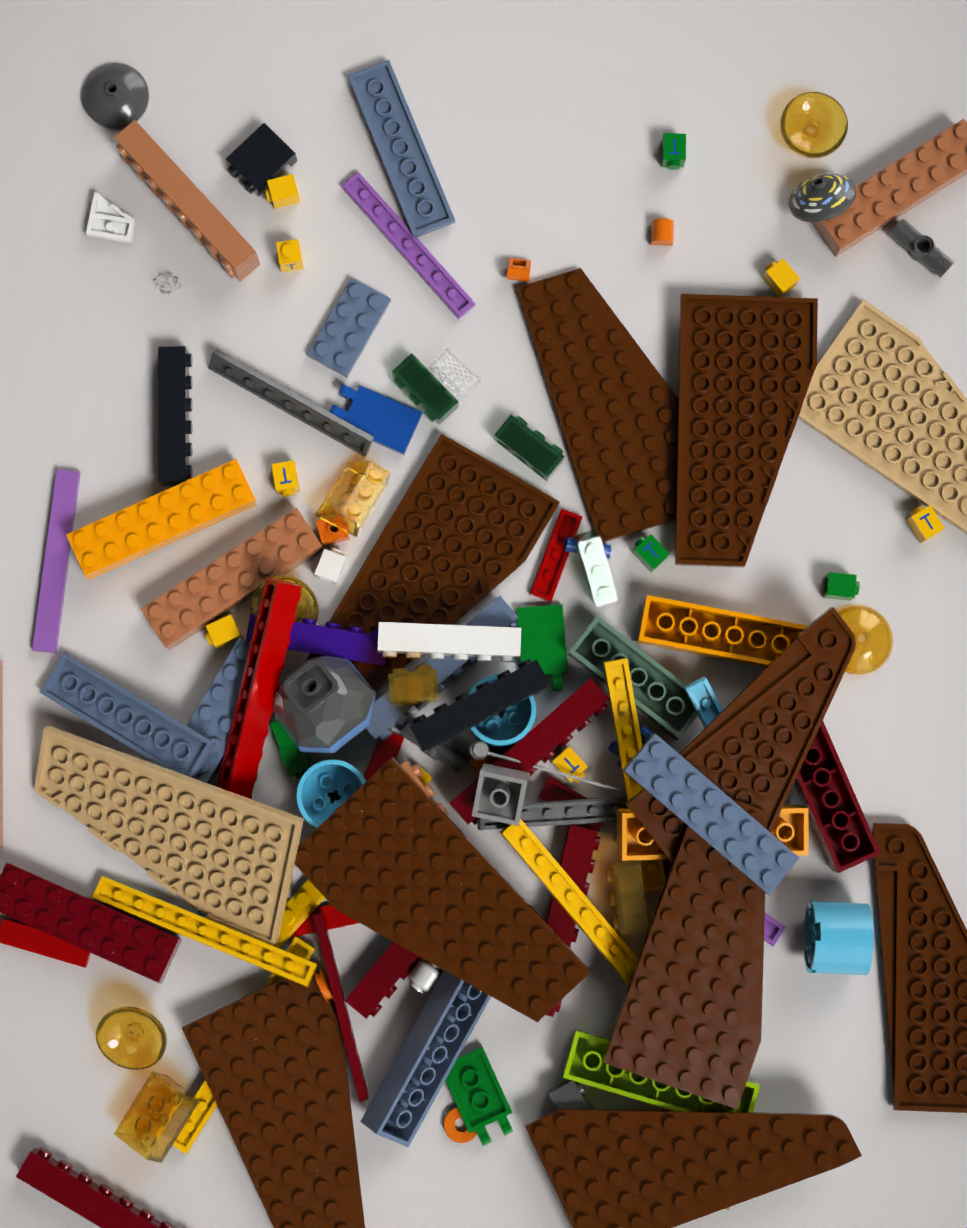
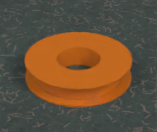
[314,967,334,1003]
[444,1107,477,1143]

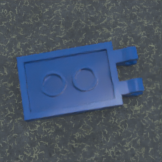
[330,384,422,455]

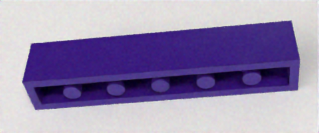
[246,610,387,666]

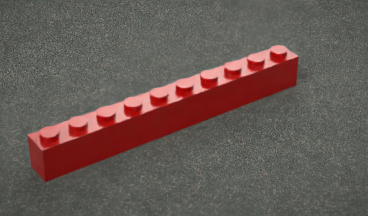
[216,577,302,799]

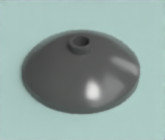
[82,63,149,129]

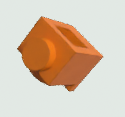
[316,515,352,547]

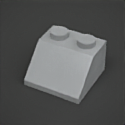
[472,763,530,826]

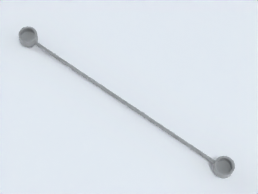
[468,741,626,794]

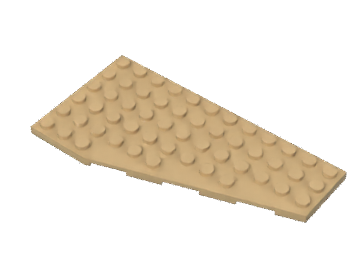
[798,299,967,534]
[34,725,304,946]

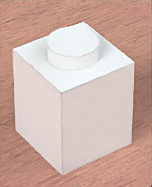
[314,548,347,585]

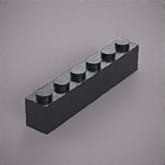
[158,346,193,486]
[410,659,550,753]

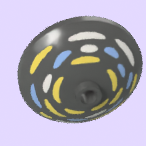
[788,173,856,222]

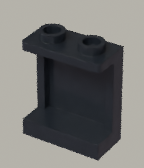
[225,123,297,197]

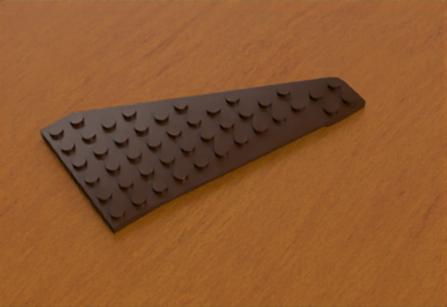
[625,607,856,863]
[872,823,967,1113]
[525,1108,862,1228]

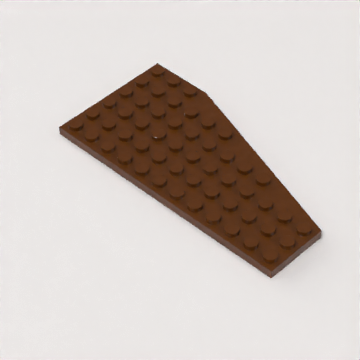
[182,972,365,1228]

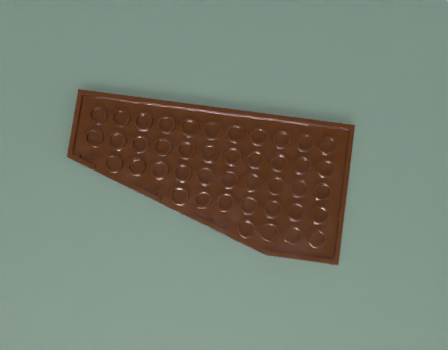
[516,268,678,543]
[675,294,818,568]
[306,434,560,692]
[295,757,591,1022]
[602,798,768,1109]

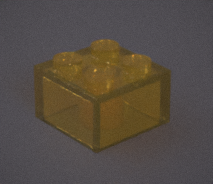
[388,665,440,707]

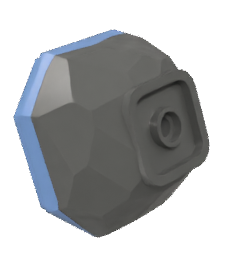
[275,656,376,753]

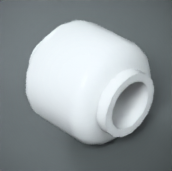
[409,959,442,995]

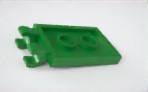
[517,604,568,691]
[445,1047,513,1146]

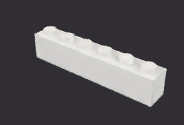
[377,622,521,662]

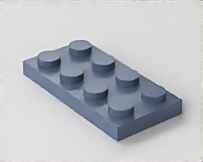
[307,277,391,378]

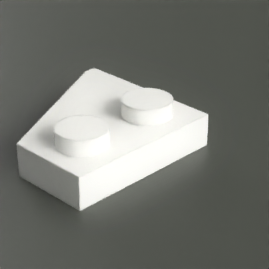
[86,192,136,244]

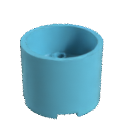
[468,674,536,748]
[297,760,367,828]
[804,901,874,975]

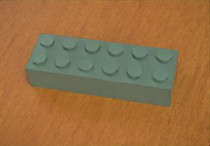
[567,615,698,740]

